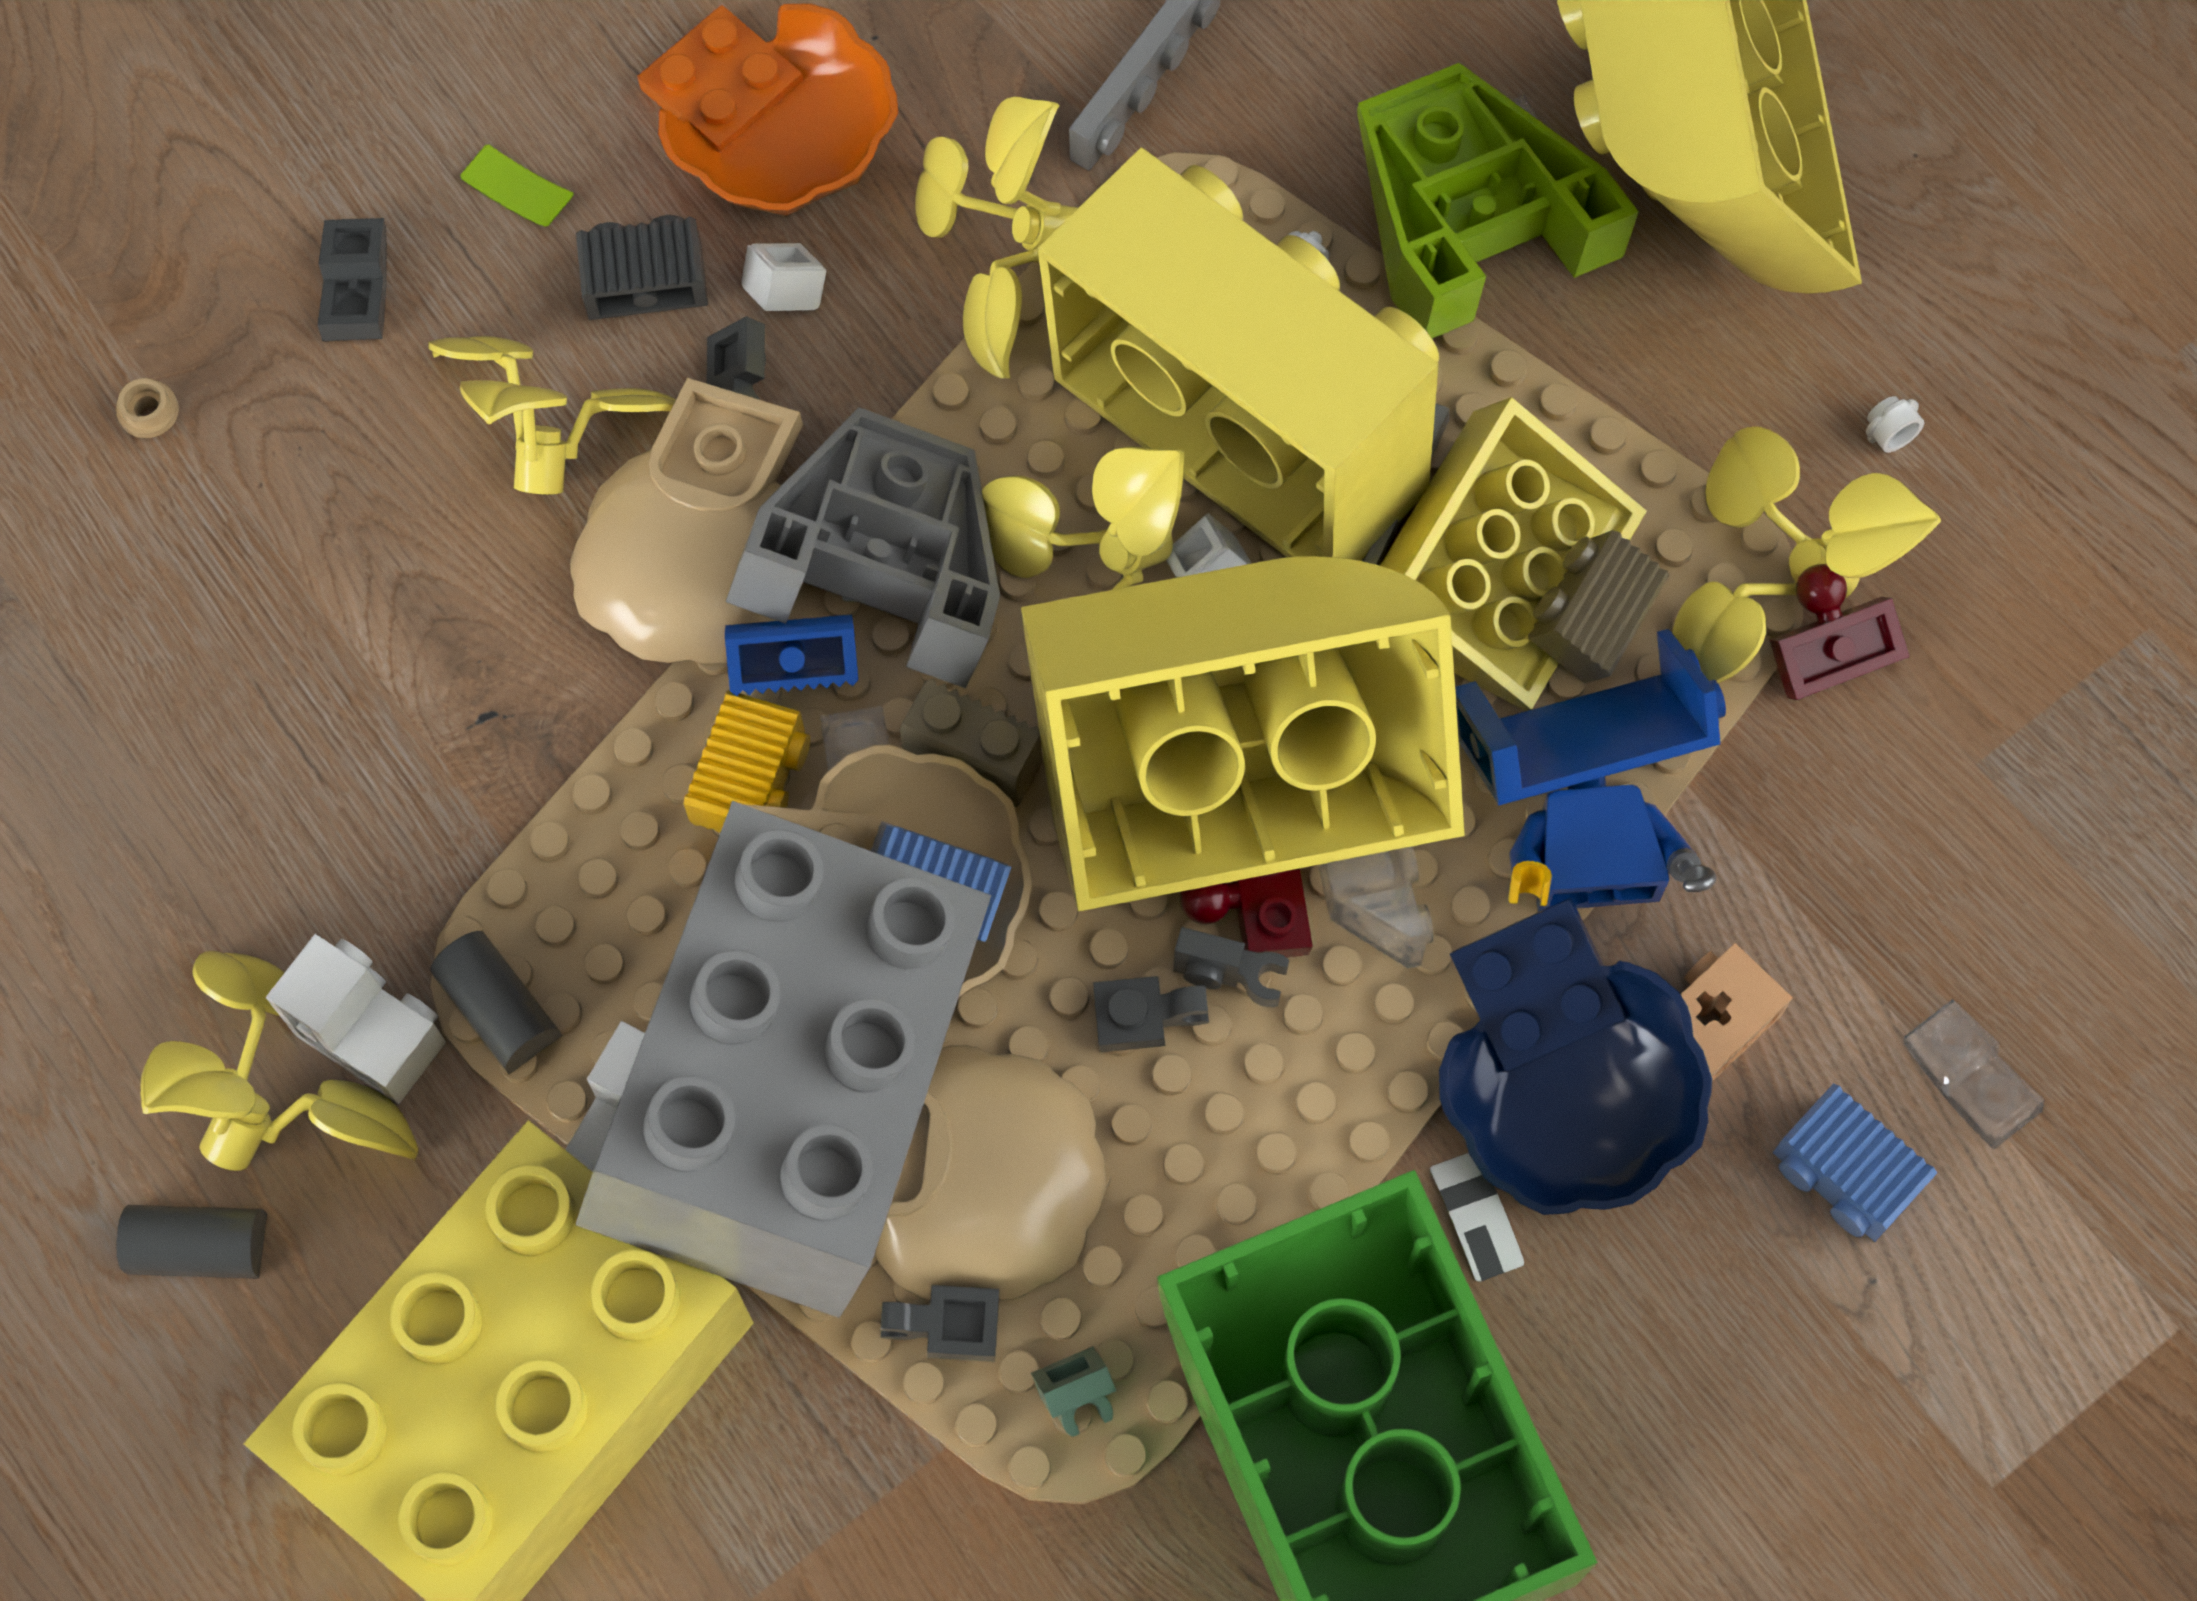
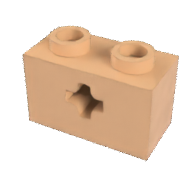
[1681,943,1793,1082]

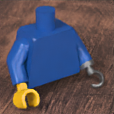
[1508,776,1716,912]

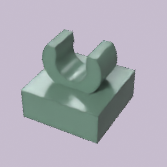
[1031,1346,1116,1437]

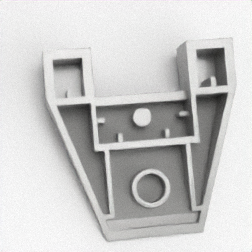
[726,407,1000,688]

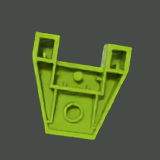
[1357,63,1639,339]

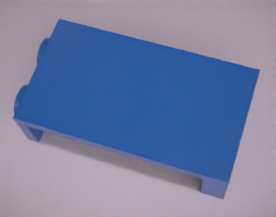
[1455,629,1726,806]

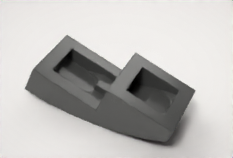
[317,218,387,341]

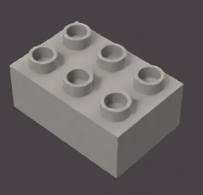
[575,801,992,1318]

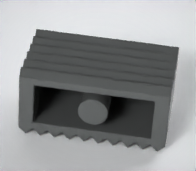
[576,215,708,320]

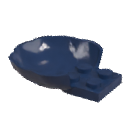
[1439,897,1712,1215]

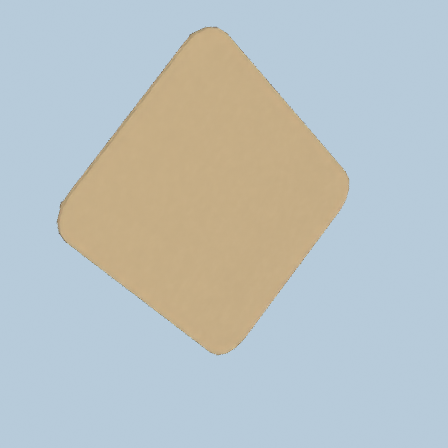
[430,152,1803,1504]

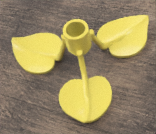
[915,97,1078,379]
[428,336,676,494]
[1672,426,1941,683]
[981,446,1184,590]
[140,951,418,1171]

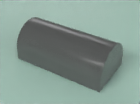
[430,931,562,1075]
[116,1205,267,1279]

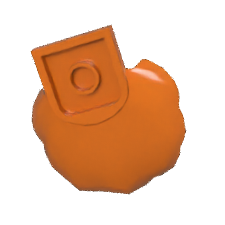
[637,3,899,216]

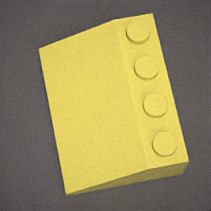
[1380,397,1647,711]

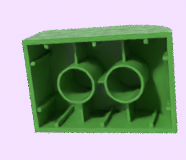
[1157,1170,1598,1601]

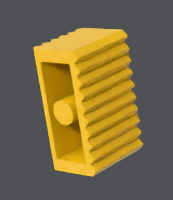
[683,690,811,833]

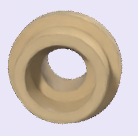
[116,378,179,438]

